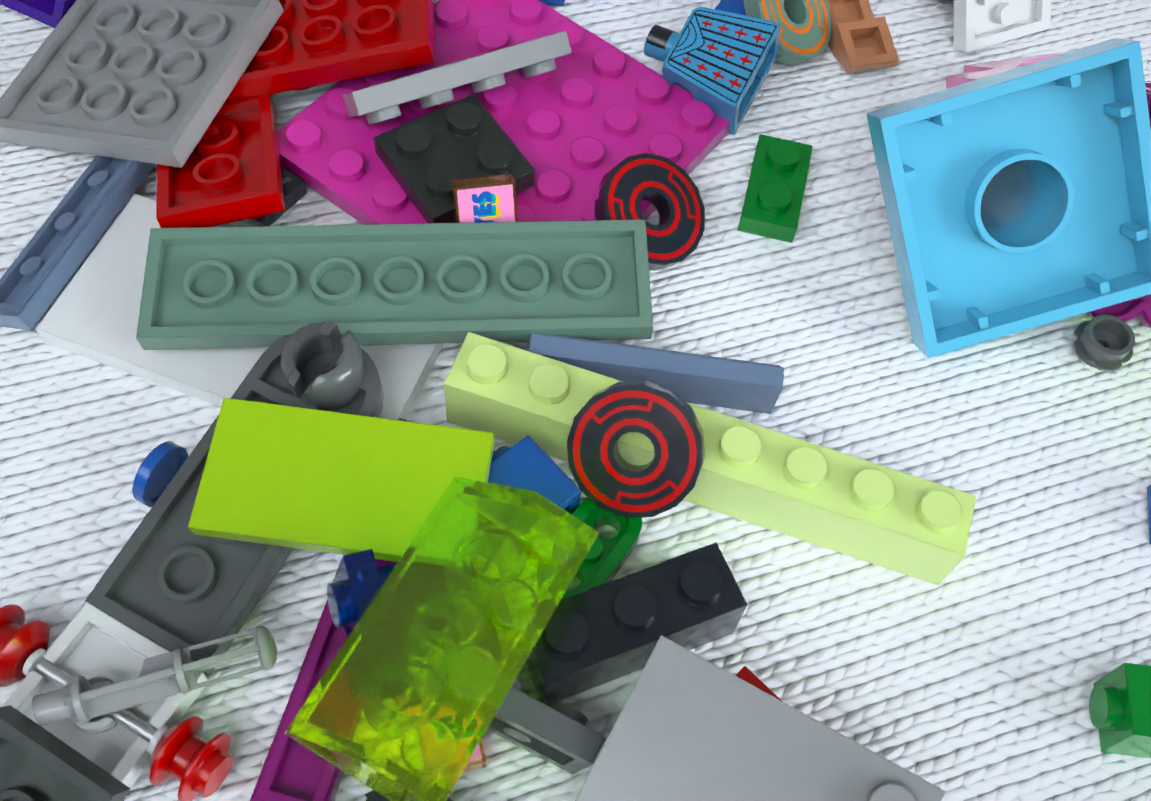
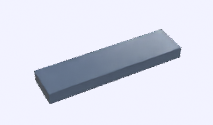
[0,156,155,331]
[528,333,784,414]

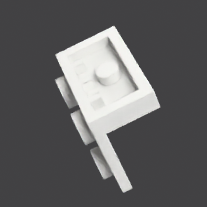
[954,0,1051,53]

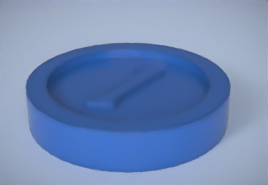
[132,441,188,507]

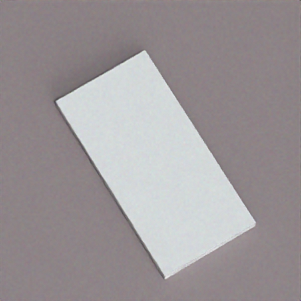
[36,194,444,420]

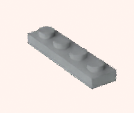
[342,30,572,124]

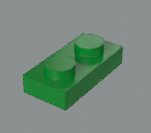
[737,134,813,243]

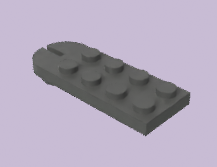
[85,321,384,675]

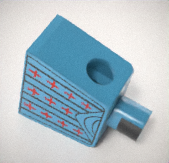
[644,6,780,136]

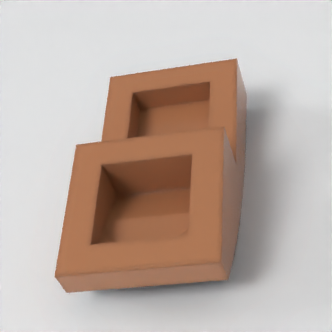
[826,0,899,73]

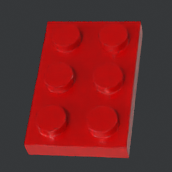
[156,94,285,228]

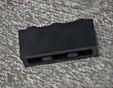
[518,542,748,705]

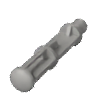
[32,626,277,726]

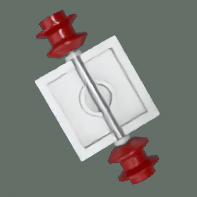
[0,602,233,801]

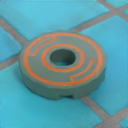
[744,0,832,66]

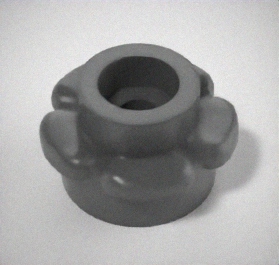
[1073,314,1135,372]

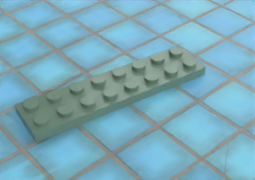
[136,220,653,350]

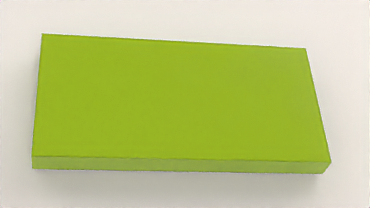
[188,398,495,572]

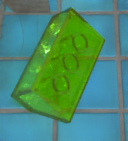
[285,477,599,801]

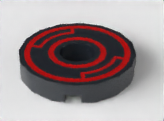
[594,153,705,271]
[567,380,705,518]

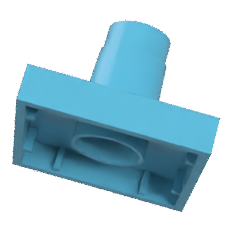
[866,38,1151,358]

